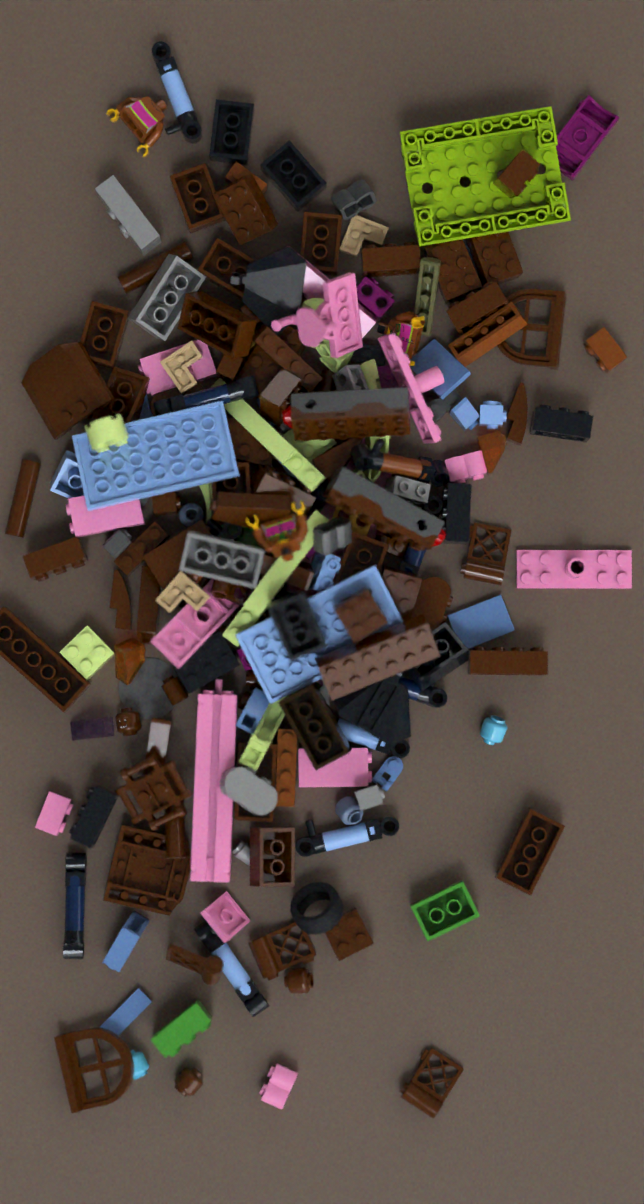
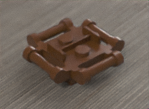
[115,753,192,831]

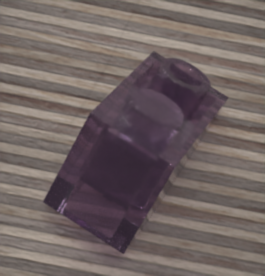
[70,717,115,741]

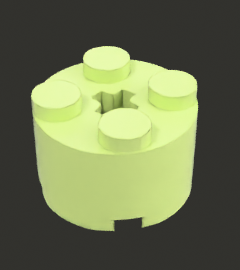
[84,414,129,453]

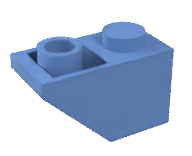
[236,687,270,734]

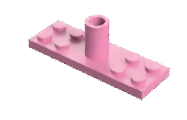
[377,333,444,444]
[516,550,632,589]
[150,578,253,669]

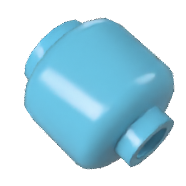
[480,715,508,745]
[122,1049,149,1080]

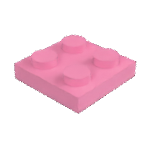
[201,891,250,943]

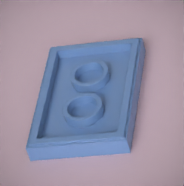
[410,339,471,400]
[447,595,515,649]

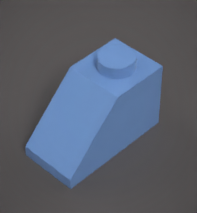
[449,397,480,431]

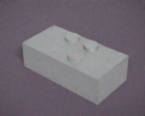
[95,175,162,256]
[128,254,206,341]
[179,530,265,589]

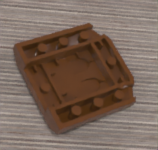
[21,342,115,440]
[103,825,191,916]

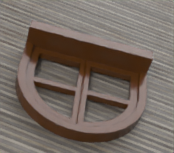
[497,289,566,370]
[54,1028,134,1113]

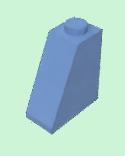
[103,911,150,972]

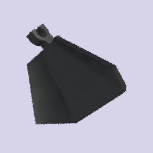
[230,246,307,336]
[334,671,411,745]

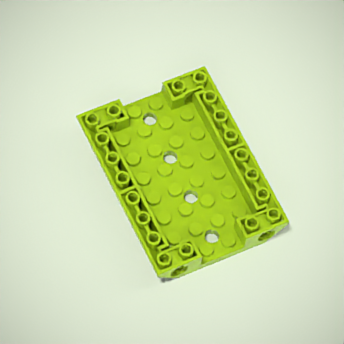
[400,106,571,247]

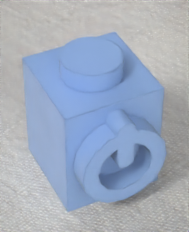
[479,401,507,430]

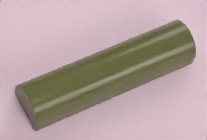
[414,257,441,336]

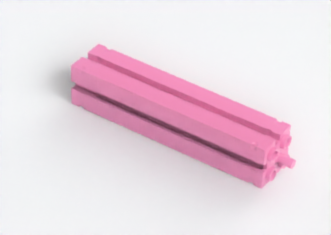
[190,679,238,883]

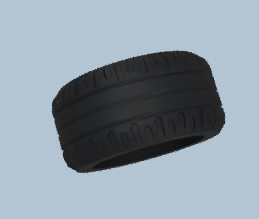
[290,882,343,935]

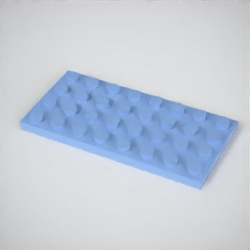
[72,401,239,511]
[235,565,403,704]

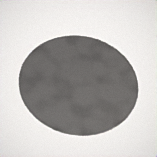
[119,658,178,719]

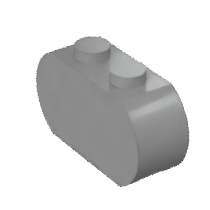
[220,766,277,815]

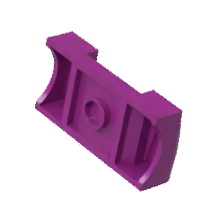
[556,95,619,181]

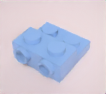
[309,551,341,592]

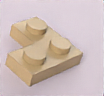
[339,215,389,257]
[160,341,203,394]
[156,571,211,613]

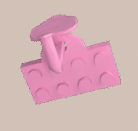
[271,272,363,358]

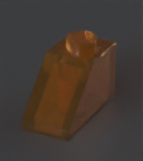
[477,431,507,475]
[114,637,146,685]

